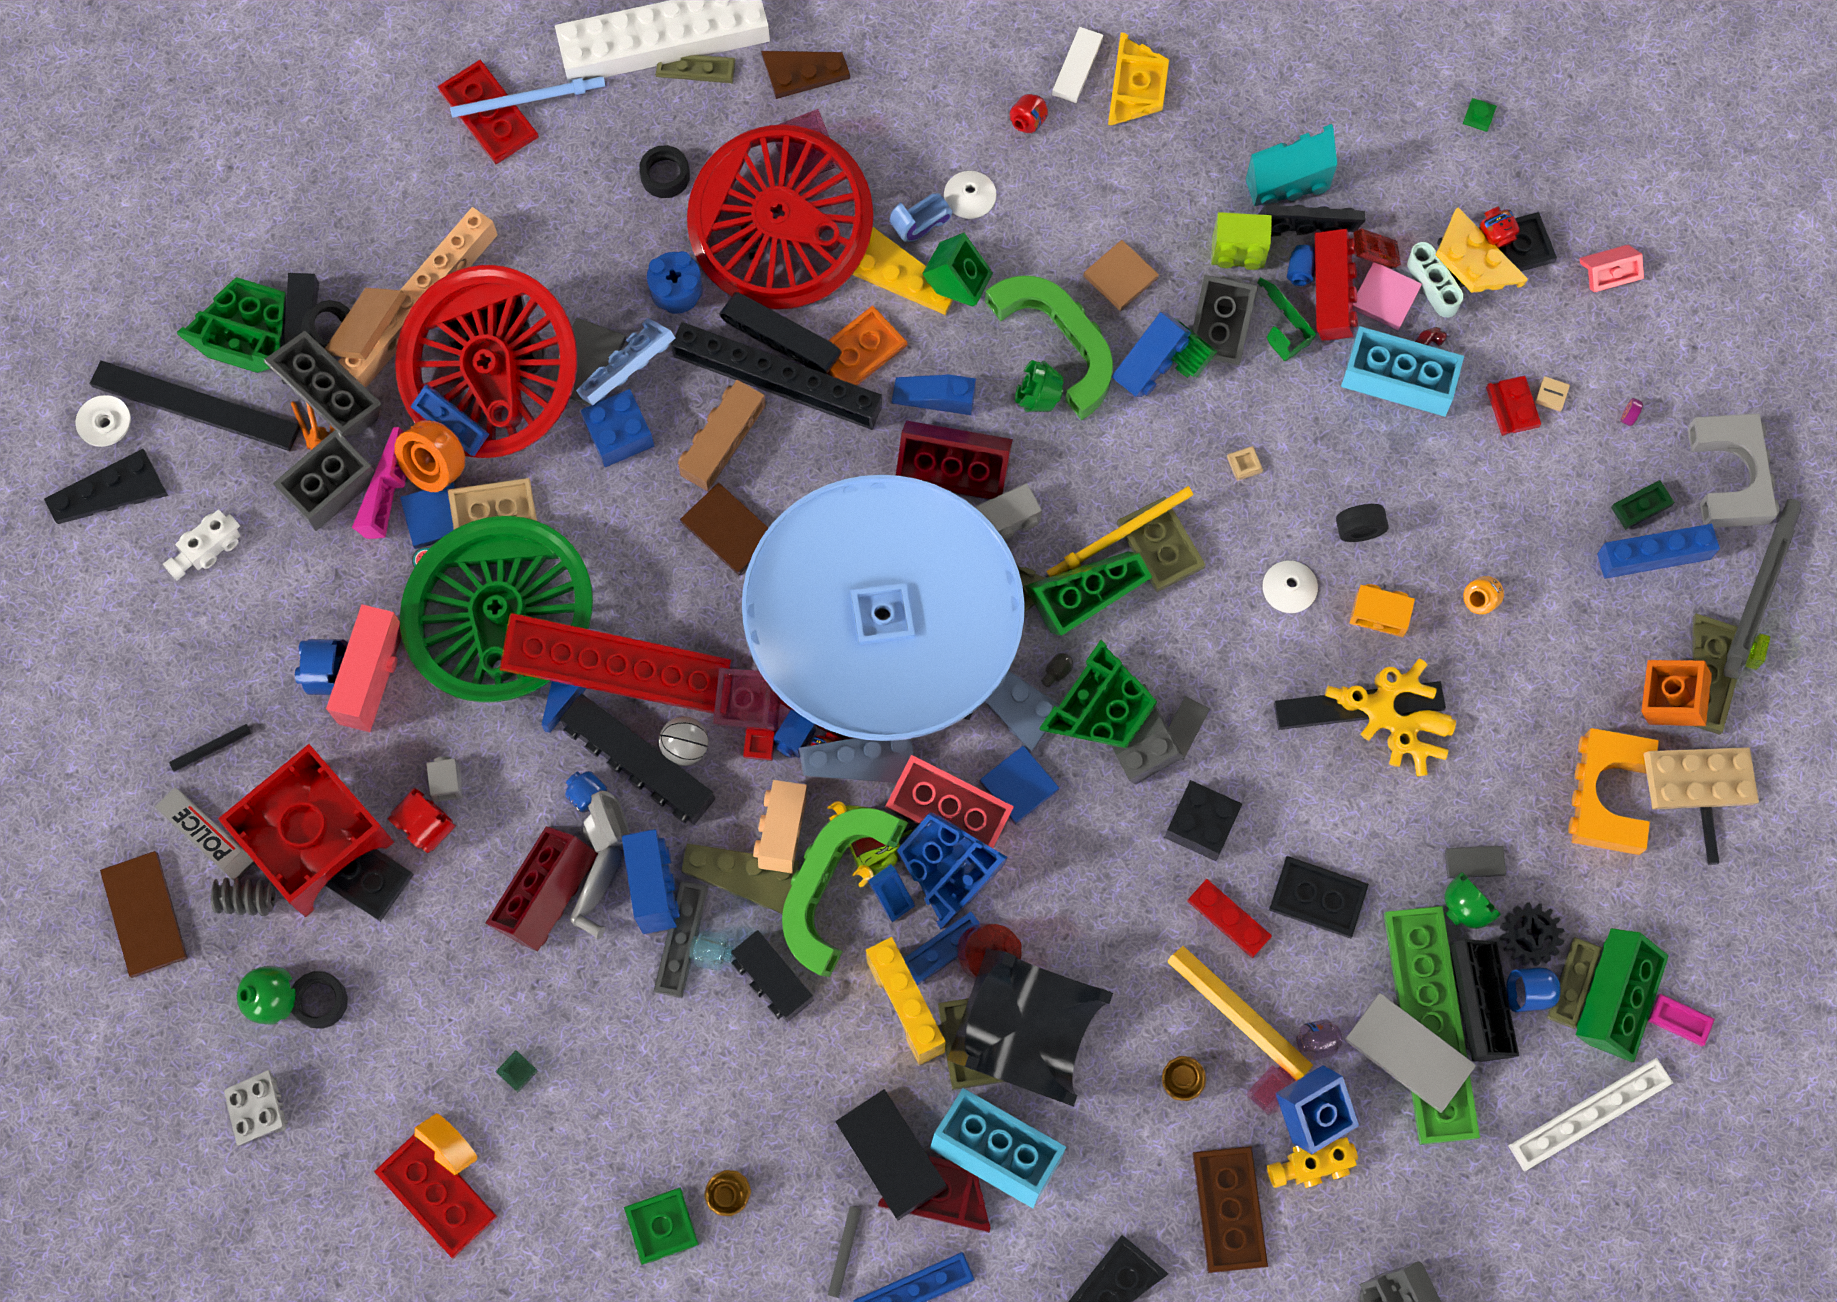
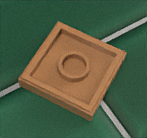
[1083,240,1159,311]

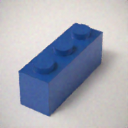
[1111,312,1192,397]

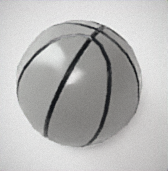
[659,716,709,766]

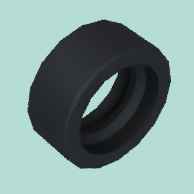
[639,145,690,198]
[301,300,350,349]
[291,971,348,1029]

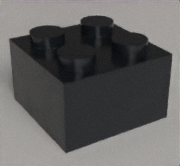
[1164,780,1242,861]

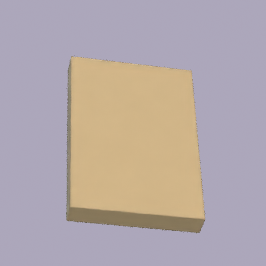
[448,478,537,530]

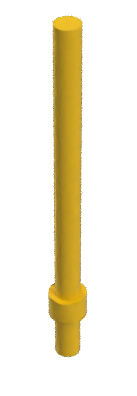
[1046,486,1194,577]

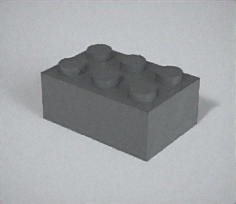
[273,430,375,531]

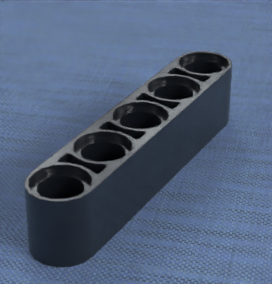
[719,292,842,374]

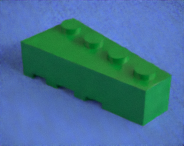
[1024,551,1152,636]

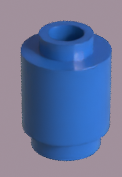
[1287,245,1316,286]

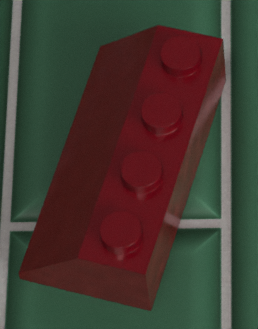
[895,420,1013,499]
[485,826,598,952]

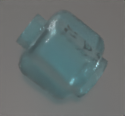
[689,931,734,971]

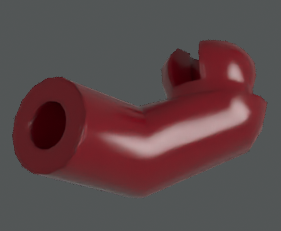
[1415,327,1447,346]

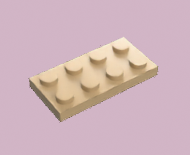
[1644,748,1759,809]

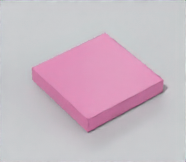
[1353,262,1422,331]

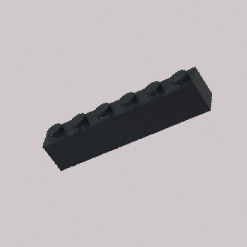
[560,693,716,825]

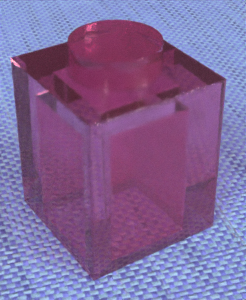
[1246,1065,1292,1115]

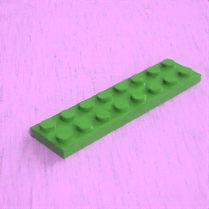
[1384,906,1480,1145]

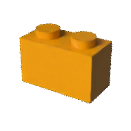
[1349,584,1415,637]

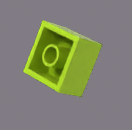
[1211,212,1272,270]

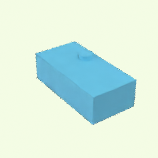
[1341,326,1464,417]
[930,1088,1066,1208]

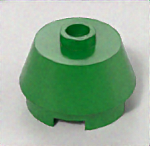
[1015,360,1063,412]

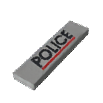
[155,787,255,881]

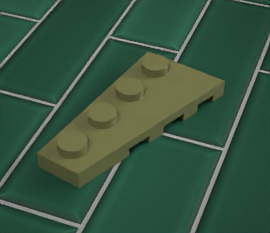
[1693,613,1738,735]
[681,843,799,915]

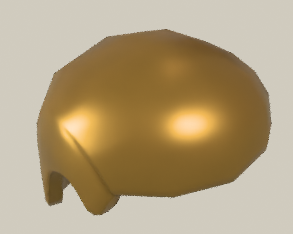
[1162,1056,1207,1101]
[704,1170,751,1217]

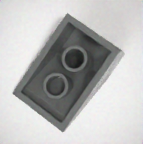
[1192,275,1258,365]
[1111,684,1184,784]

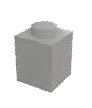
[427,756,463,802]

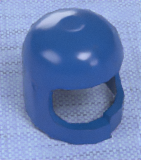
[1506,968,1561,1013]

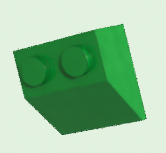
[922,233,993,306]

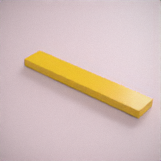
[1167,946,1313,1081]

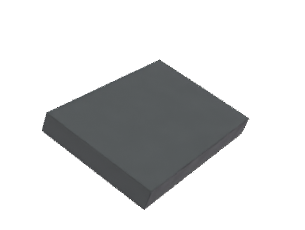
[543,317,626,406]

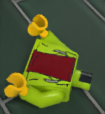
[827,801,912,887]

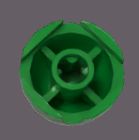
[1445,872,1501,929]
[236,966,296,1025]

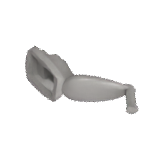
[570,791,630,939]

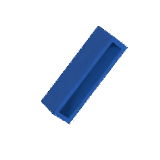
[1597,524,1720,579]

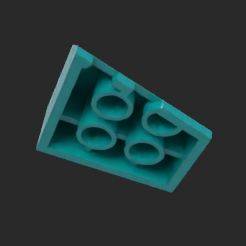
[1245,124,1337,207]

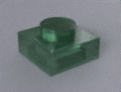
[495,1050,538,1093]

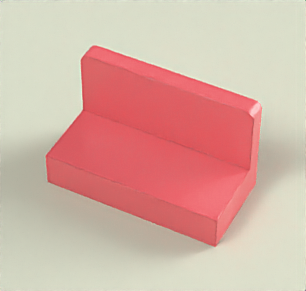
[1579,245,1644,292]

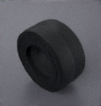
[1336,503,1389,542]

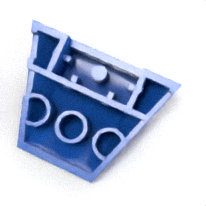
[897,812,1007,929]

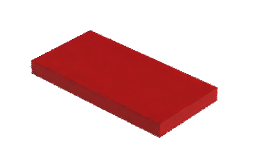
[437,59,539,165]
[374,1133,498,1259]

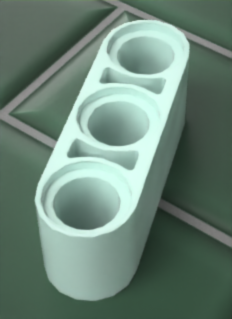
[1407,242,1463,318]

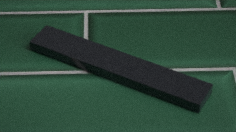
[1274,681,1446,730]

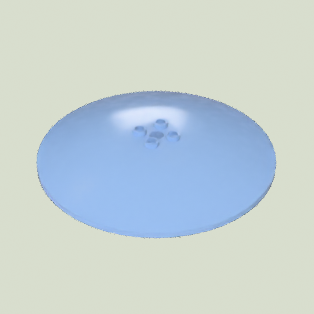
[742,475,1024,741]

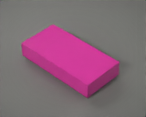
[1648,994,1715,1046]

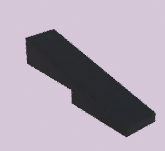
[282,273,319,384]

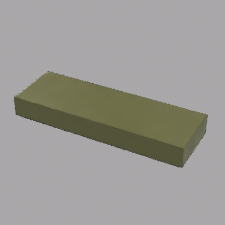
[655,55,736,84]
[1547,937,1602,1029]

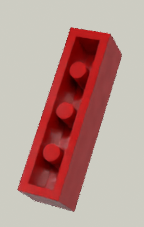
[1315,229,1358,341]

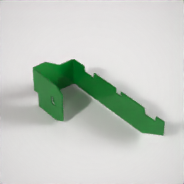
[1257,277,1316,361]

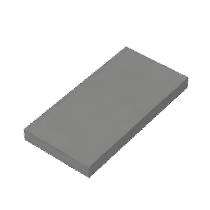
[1345,993,1476,1113]

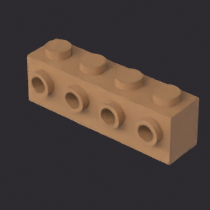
[678,380,766,491]

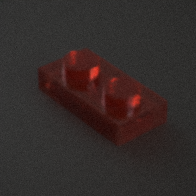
[1353,228,1401,269]

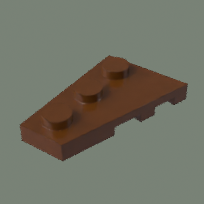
[761,51,850,99]

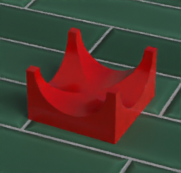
[218,744,394,917]

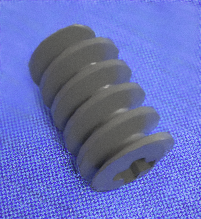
[211,877,276,916]

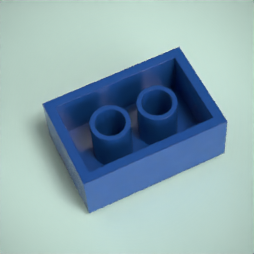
[622,829,680,934]

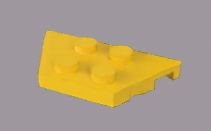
[1108,32,1169,125]
[1435,207,1528,293]

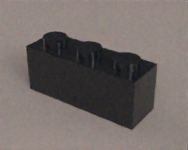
[731,930,814,1023]

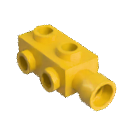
[1267,1137,1358,1188]

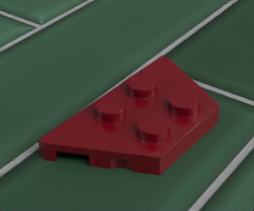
[878,1156,991,1233]

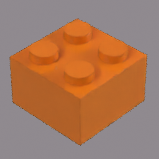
[1641,660,1712,726]

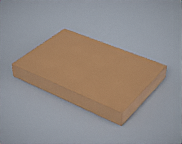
[325,288,407,360]

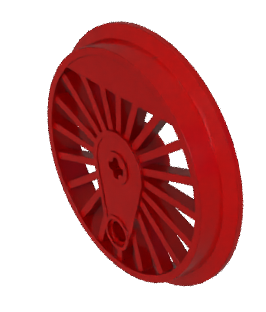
[687,125,874,310]
[395,265,577,458]

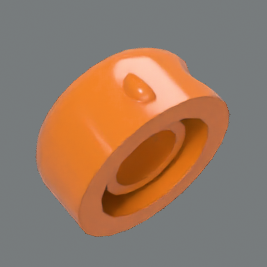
[395,420,465,492]

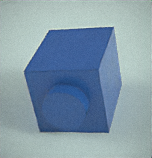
[774,709,816,758]

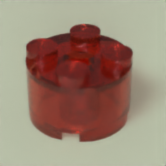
[957,923,1022,979]

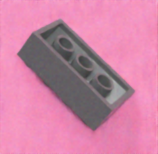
[264,331,382,436]

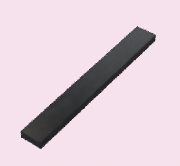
[89,360,300,451]

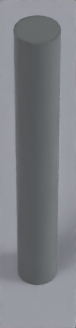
[828,1206,861,1298]

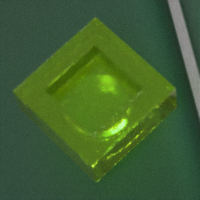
[1746,633,1771,670]

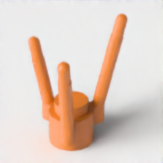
[291,401,335,451]

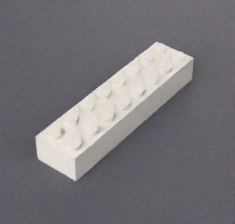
[555,0,770,83]

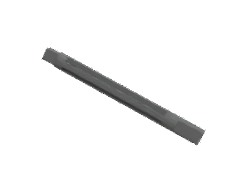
[1724,499,1801,679]

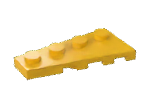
[853,227,953,315]

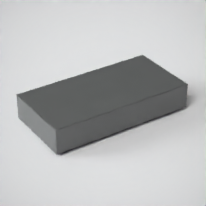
[1445,846,1506,879]

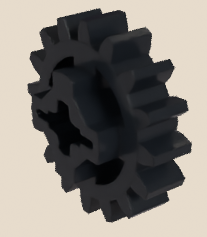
[1499,902,1565,967]

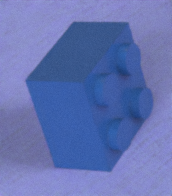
[580,389,654,467]
[1275,1065,1359,1155]

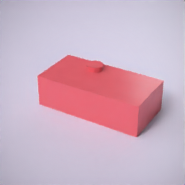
[326,604,402,732]
[885,755,1014,848]

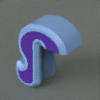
[889,193,952,242]

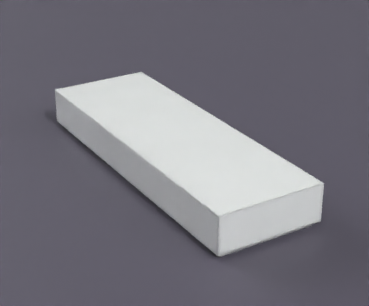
[1052,27,1103,103]

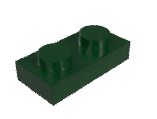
[1611,480,1675,530]

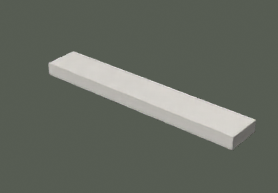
[1508,1058,1673,1172]

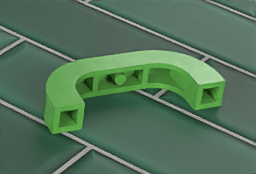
[985,276,1113,421]
[782,808,908,977]

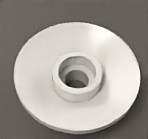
[944,171,996,219]
[75,395,131,447]
[1263,561,1318,613]

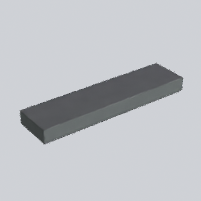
[653,880,709,998]

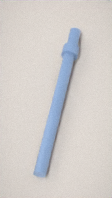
[450,76,605,118]

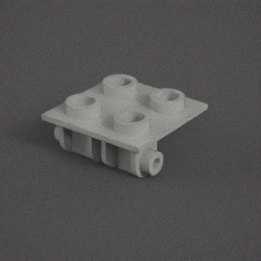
[224,1070,288,1146]

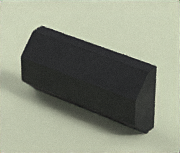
[1450,939,1519,1062]

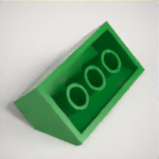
[1575,928,1669,1063]

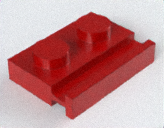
[1486,376,1541,436]

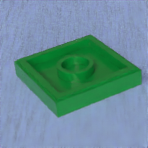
[624,1187,699,1265]

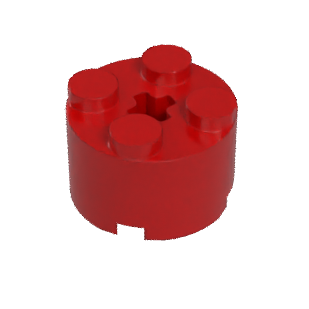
[387,787,457,853]

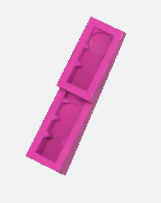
[352,427,406,539]

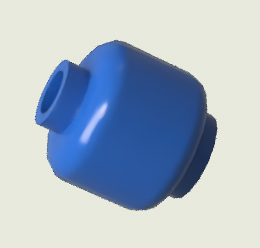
[565,771,607,813]

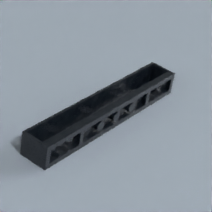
[671,322,882,430]

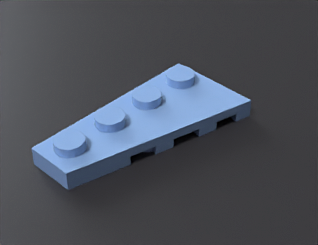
[576,318,676,405]

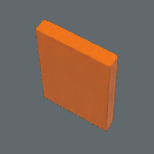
[828,305,908,385]

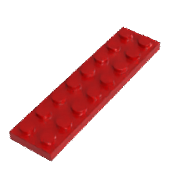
[499,613,731,715]

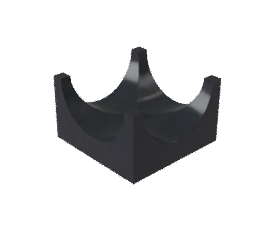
[947,949,1113,1107]

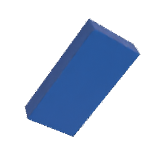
[868,865,915,922]

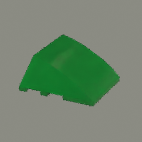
[177,277,286,373]
[1039,640,1157,748]

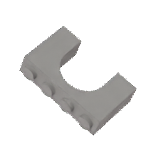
[1688,414,1779,528]

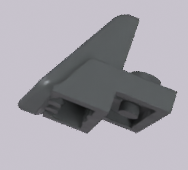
[1359,1261,1441,1302]

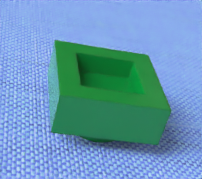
[1463,98,1497,132]

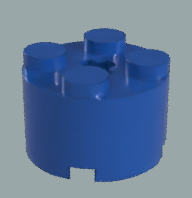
[647,251,703,314]
[295,639,348,695]

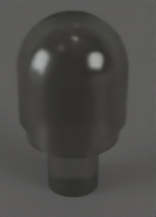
[1041,653,1073,688]

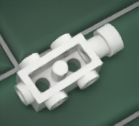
[162,509,241,581]

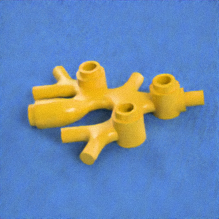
[1325,658,1456,777]

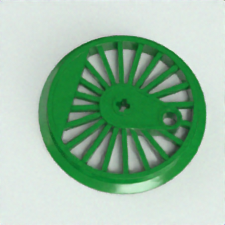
[400,516,593,703]

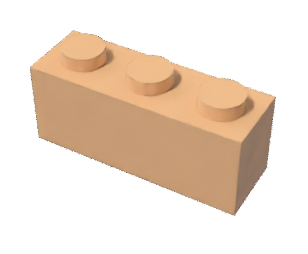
[753,780,807,873]

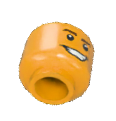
[1463,576,1504,614]

